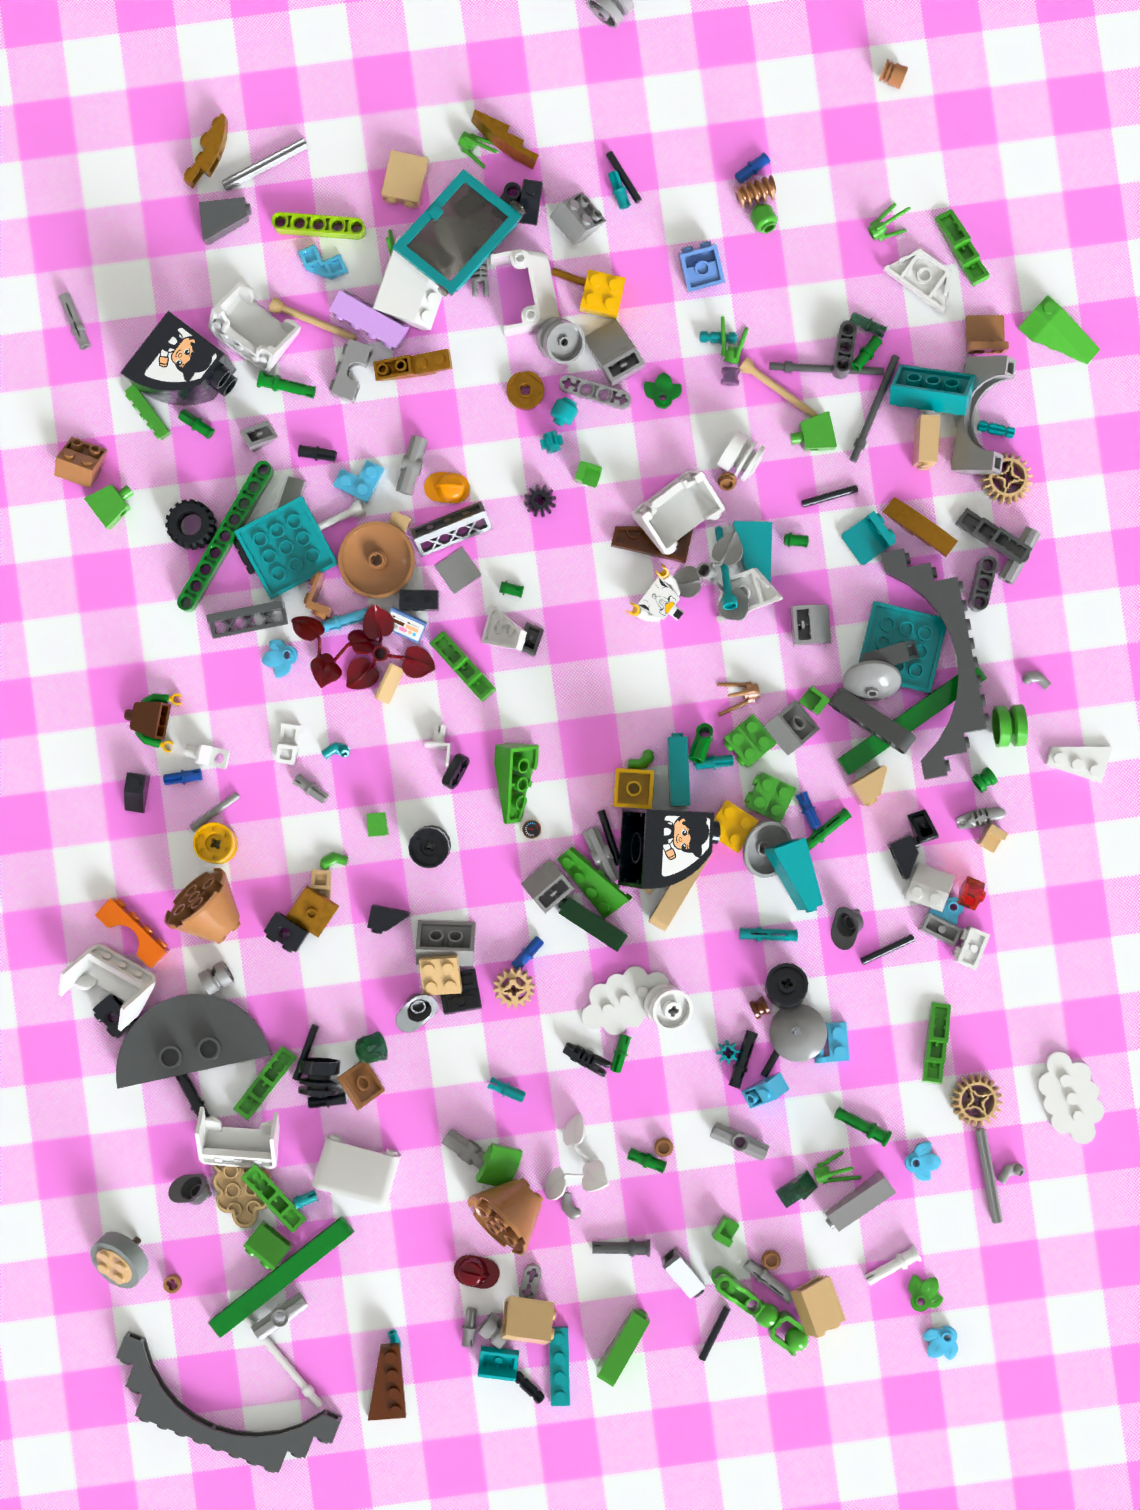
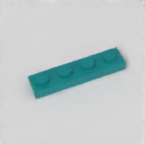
[549,1326,570,1406]

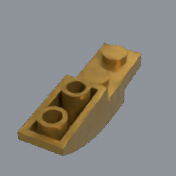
[183,113,228,189]
[373,349,453,381]

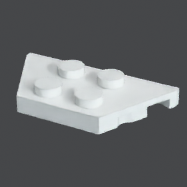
[883,248,951,313]
[716,568,783,622]

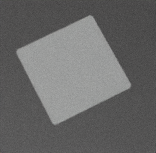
[435,547,481,594]

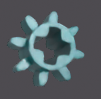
[540,431,564,454]
[715,1039,740,1064]

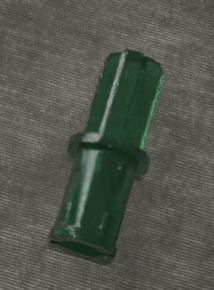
[849,312,887,338]

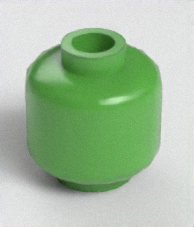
[750,204,778,234]

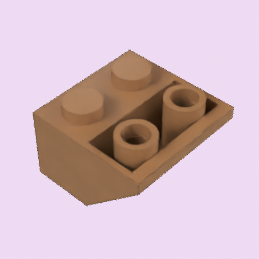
[54,437,107,488]

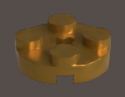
[506,371,544,411]

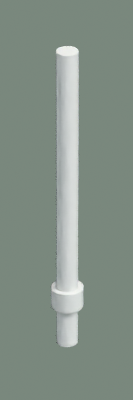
[244,1315,323,1408]

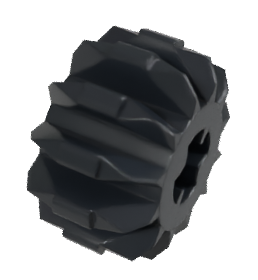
[524,485,556,517]

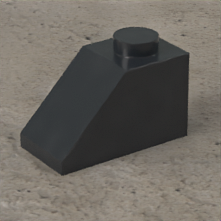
[518,179,543,226]
[124,772,151,813]
[887,835,919,880]
[367,904,411,934]

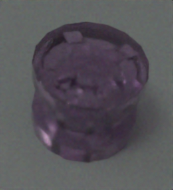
[720,367,740,386]

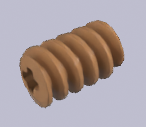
[734,175,776,208]

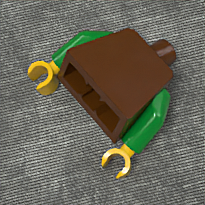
[124,693,182,752]

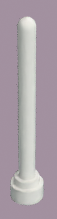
[318,500,365,530]

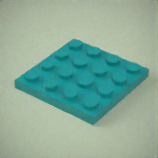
[234,495,338,599]
[858,601,946,694]

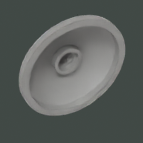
[843,660,901,701]
[743,821,792,878]
[769,1004,827,1062]

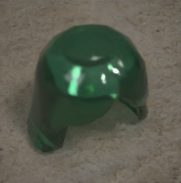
[354,1031,388,1064]

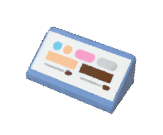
[390,606,427,643]

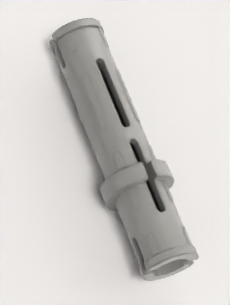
[58,292,91,350]
[743,1258,793,1304]

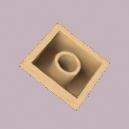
[847,765,887,806]

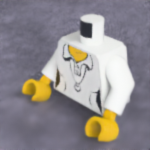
[626,564,684,622]

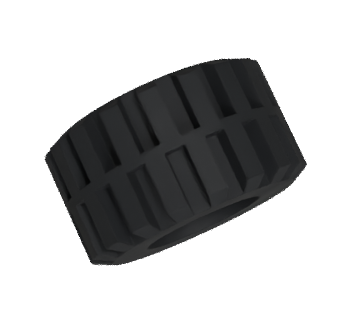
[165,499,217,550]

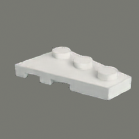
[481,606,527,651]
[1045,747,1113,783]

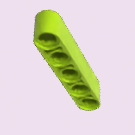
[271,212,366,240]

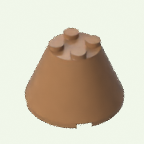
[164,868,241,944]
[467,1178,543,1255]

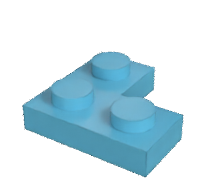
[333,460,385,503]

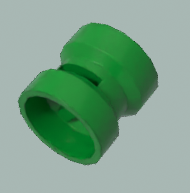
[971,767,998,793]

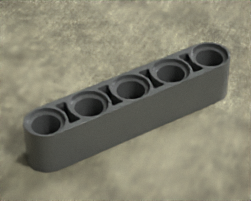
[828,687,916,754]

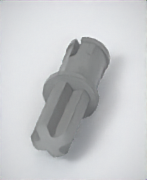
[292,774,329,803]
[461,1307,477,1348]

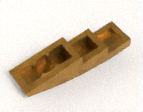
[471,109,539,170]
[882,497,958,557]

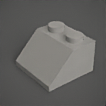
[764,700,820,756]

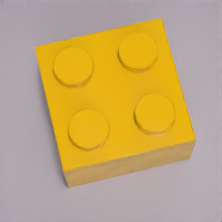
[579,269,626,319]
[613,768,654,809]
[714,800,759,853]

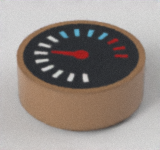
[522,820,541,839]

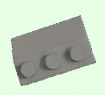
[415,920,476,966]

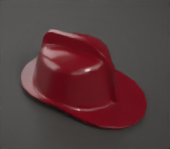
[454,1255,500,1289]

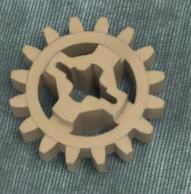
[493,966,535,1009]

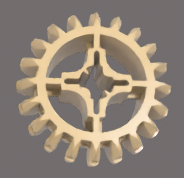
[980,452,1033,504]
[950,1074,1003,1127]

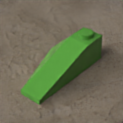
[1017,295,1100,364]
[494,743,539,824]

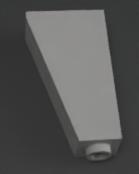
[825,1171,897,1232]

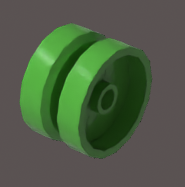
[992,704,1028,748]

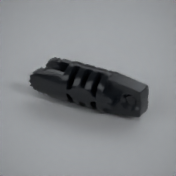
[562,1042,612,1077]

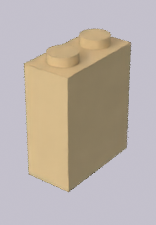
[381,150,430,209]
[912,414,940,471]
[790,1276,846,1338]
[501,1296,556,1345]

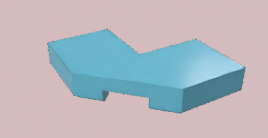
[298,244,348,280]

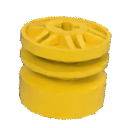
[193,823,238,865]

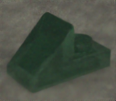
[775,1170,818,1208]

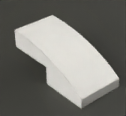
[275,722,301,765]

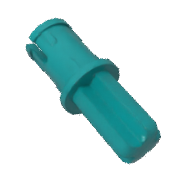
[608,171,631,210]
[696,755,734,770]
[487,1077,526,1102]

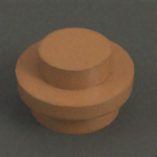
[717,473,737,491]
[654,1137,673,1157]
[761,1250,781,1270]

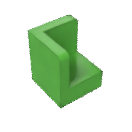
[575,460,602,488]
[799,686,830,716]
[366,812,389,837]
[712,1214,739,1248]

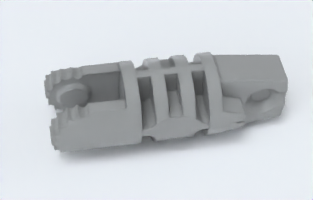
[470,247,489,297]
[955,806,1006,829]

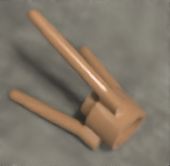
[717,682,760,716]

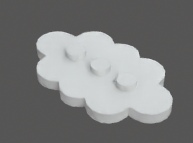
[581,966,669,1035]
[1037,1051,1104,1144]

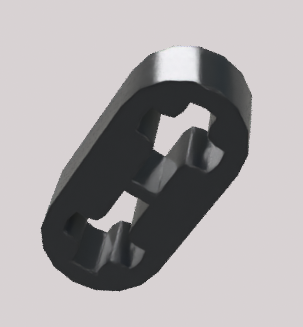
[442,753,470,789]

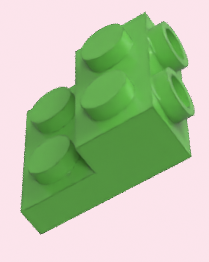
[723,714,777,768]
[744,772,797,823]

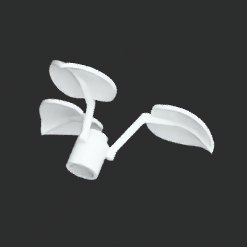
[545,1113,610,1200]

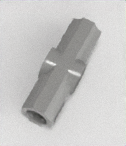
[396,435,428,496]
[998,526,1041,585]
[582,826,619,882]
[710,1121,769,1161]
[441,1129,485,1170]
[251,1292,309,1341]

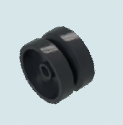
[765,963,808,1009]

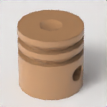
[878,59,909,89]

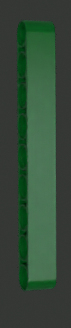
[177,461,274,612]
[837,667,987,775]
[208,1216,355,1338]

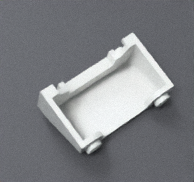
[208,282,301,373]
[631,470,726,555]
[312,1134,401,1206]

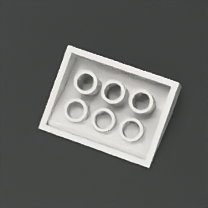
[372,236,456,331]

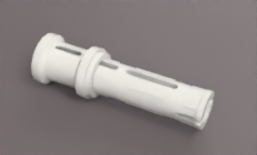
[864,1245,922,1286]

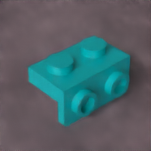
[477,1346,519,1381]

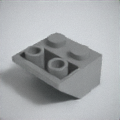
[549,192,606,245]
[790,604,831,646]
[521,859,575,914]

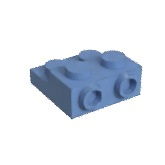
[678,241,725,292]

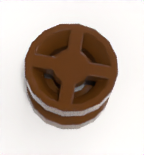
[749,996,771,1019]

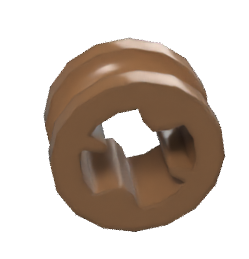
[163,1274,182,1294]

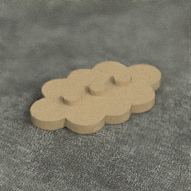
[213,1165,271,1228]

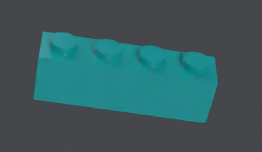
[890,364,975,416]

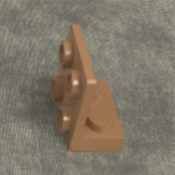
[965,315,1009,354]

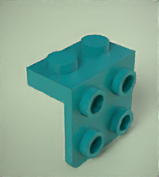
[841,511,896,565]

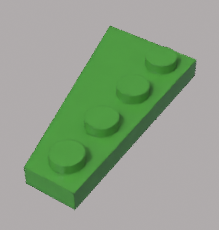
[557,847,633,919]

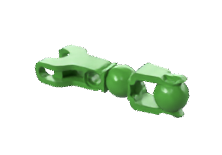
[711,1266,809,1356]

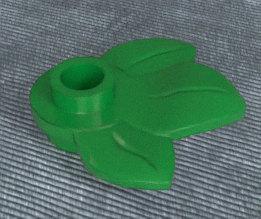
[644,372,682,409]

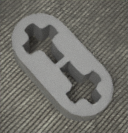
[519,1263,541,1299]

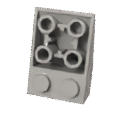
[585,319,645,387]

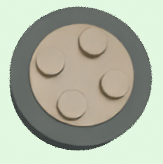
[90,1232,149,1289]

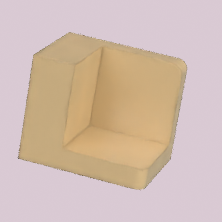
[977,824,1008,853]

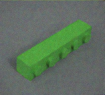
[125,385,171,440]

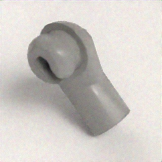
[1022,671,1051,690]
[997,1163,1025,1184]
[561,1192,581,1219]

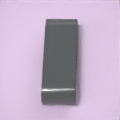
[832,320,857,379]
[968,556,997,612]

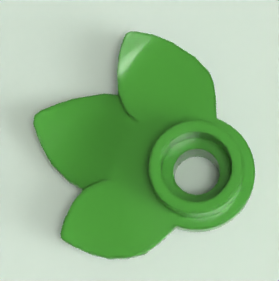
[908,1275,944,1312]

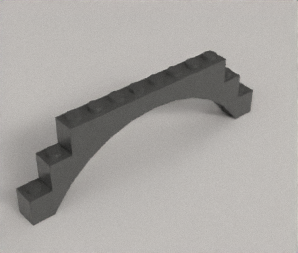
[881,548,990,780]
[116,1331,343,1473]

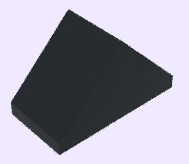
[907,809,939,844]

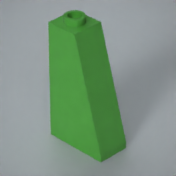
[596,1308,650,1387]

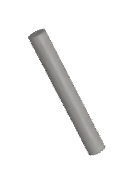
[189,792,241,831]

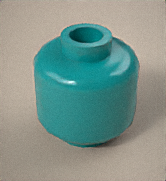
[550,397,578,427]

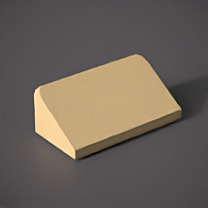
[374,663,404,704]

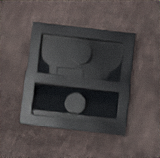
[441,968,482,1015]

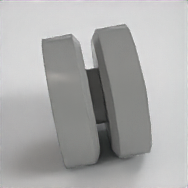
[585,0,634,29]
[536,317,585,364]

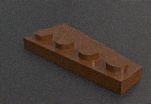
[611,526,693,563]
[368,1343,407,1421]

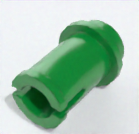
[784,532,809,548]
[499,580,524,598]

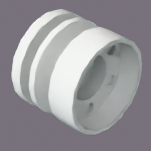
[717,431,766,482]

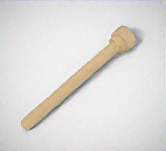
[269,297,357,341]
[738,357,817,418]

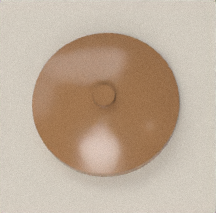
[338,521,415,598]

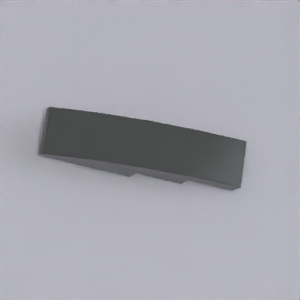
[955,508,1032,564]

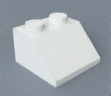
[905,863,956,912]

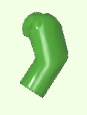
[628,749,654,769]
[320,852,349,870]

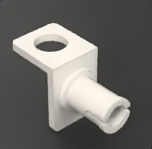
[424,724,451,768]
[184,744,230,769]

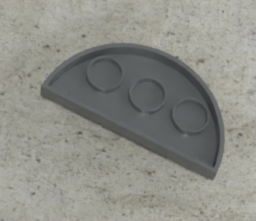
[116,994,272,1089]

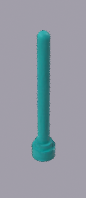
[715,526,738,610]

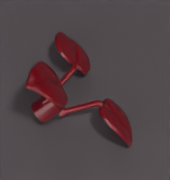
[346,604,435,690]
[291,616,378,688]

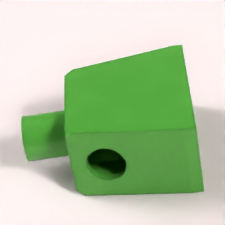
[790,411,837,451]
[84,484,134,530]

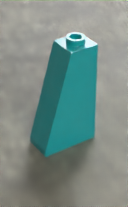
[732,521,772,583]
[667,733,691,806]
[764,838,823,913]

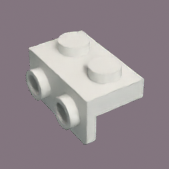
[953,926,990,970]

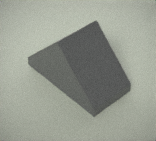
[517,622,544,657]

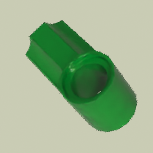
[688,723,713,764]

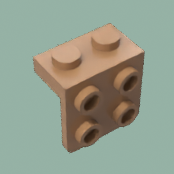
[303,571,333,620]

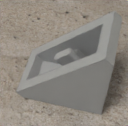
[240,421,278,453]

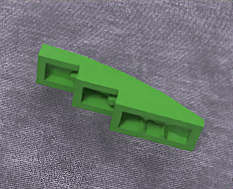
[935,209,990,287]
[429,631,496,702]
[922,1002,951,1084]
[233,1046,297,1121]
[241,1164,306,1233]

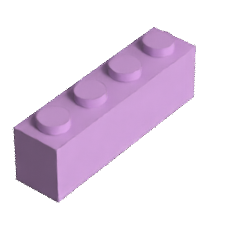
[329,289,410,349]

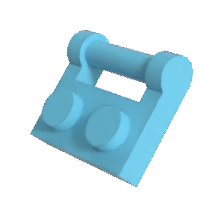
[814,1021,850,1063]

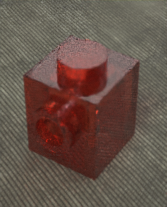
[957,876,986,911]

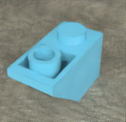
[742,1072,789,1109]

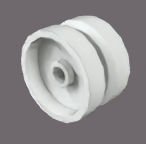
[644,984,693,1032]

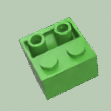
[243,1220,293,1270]

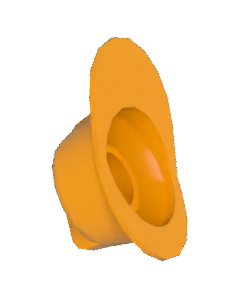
[424,472,470,503]

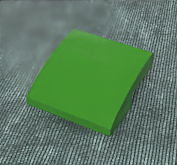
[475,1143,523,1186]

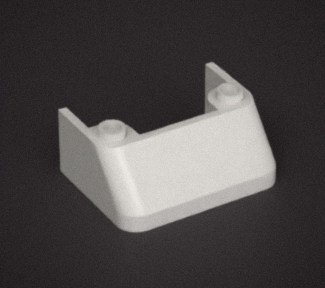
[490,249,560,337]
[58,944,156,1031]
[195,1107,280,1169]

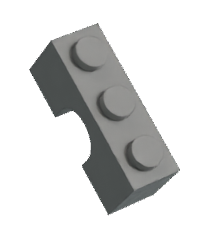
[329,339,373,404]

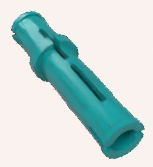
[739,927,798,942]

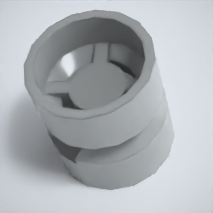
[198,961,234,995]
[477,1312,508,1349]

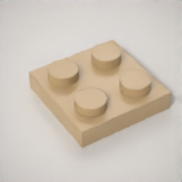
[419,955,462,995]

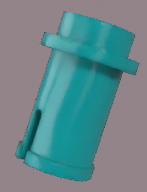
[293,1189,319,1209]

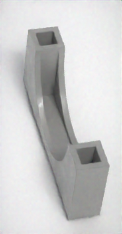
[951,355,1017,474]

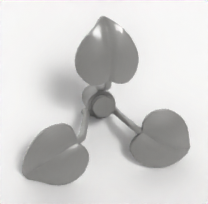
[673,531,749,621]

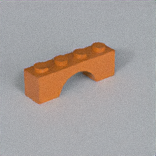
[95,897,170,968]

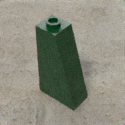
[557,897,628,952]

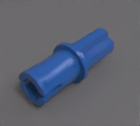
[734,152,771,184]
[163,768,203,785]
[796,791,821,830]
[511,936,544,969]

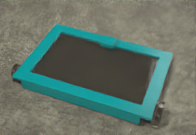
[393,169,526,297]

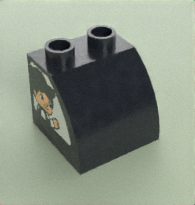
[120,311,238,406]
[618,808,721,889]

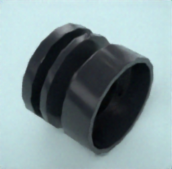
[408,825,451,868]
[298,1057,341,1097]

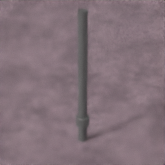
[849,355,900,463]
[769,361,884,376]

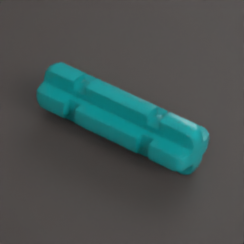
[699,331,737,344]
[977,420,1015,438]

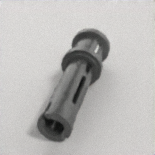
[592,1239,650,1257]

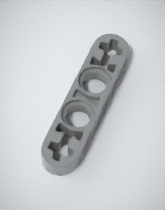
[559,375,631,410]

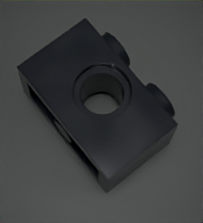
[399,590,440,611]
[263,911,310,953]
[92,993,137,1038]

